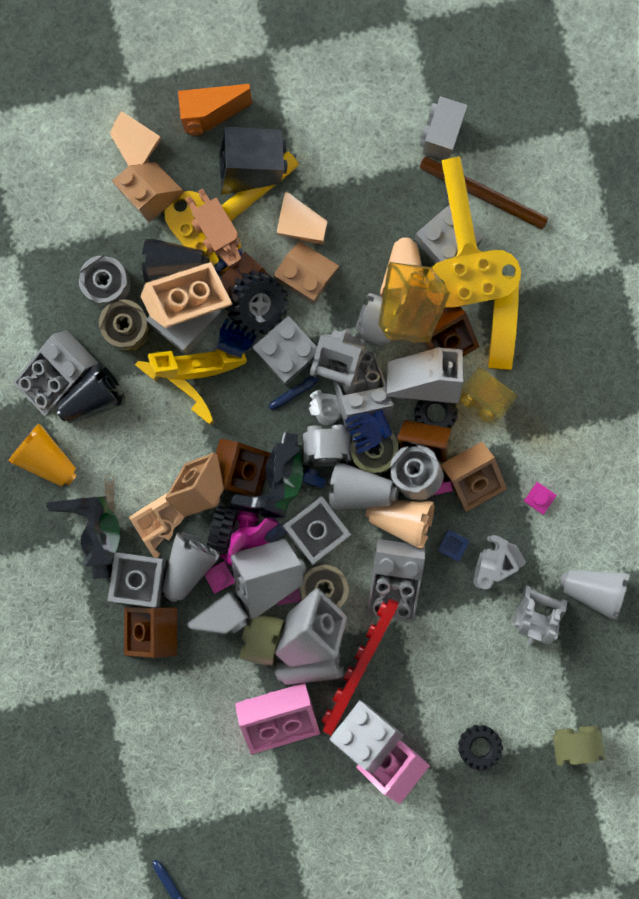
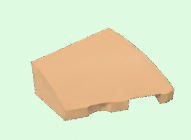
[110,111,161,166]
[277,192,327,245]
[128,493,184,558]

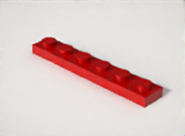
[321,598,398,735]

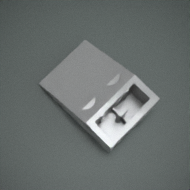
[13,330,98,416]
[386,347,463,403]
[330,349,394,431]
[366,539,425,622]

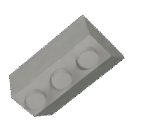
[188,592,248,634]

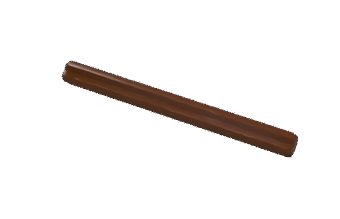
[420,157,548,229]

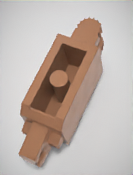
[185,189,242,268]

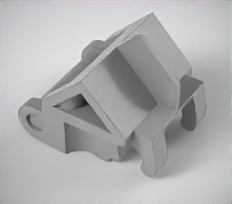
[310,329,367,389]
[473,535,526,589]
[512,586,567,646]

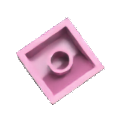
[356,740,430,804]

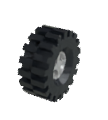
[225,271,289,335]

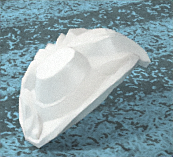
[309,390,342,425]

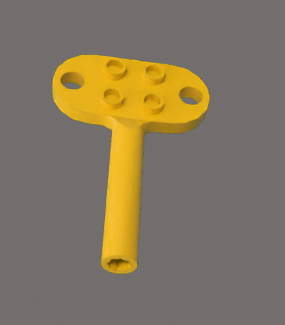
[164,151,299,274]
[425,157,521,307]

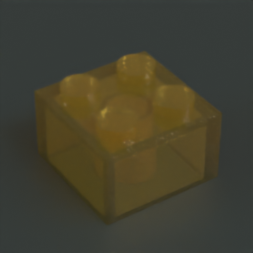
[459,366,518,423]

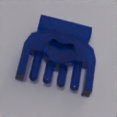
[216,318,257,358]
[345,410,393,454]

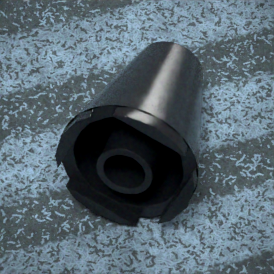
[142,238,210,284]
[57,363,126,423]

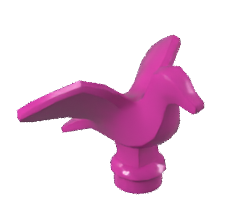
[221,511,279,566]

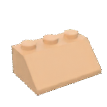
[141,262,232,328]

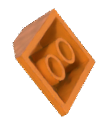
[178,84,252,136]

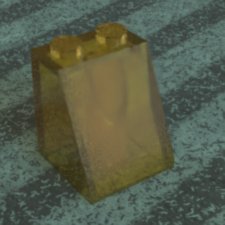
[378,262,451,343]

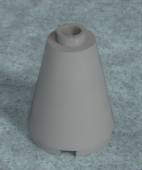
[329,463,399,511]
[162,532,220,602]
[560,569,630,621]
[275,650,345,685]

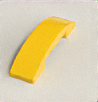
[488,276,519,370]
[148,342,247,379]
[135,361,214,426]

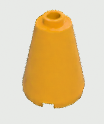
[8,423,77,487]

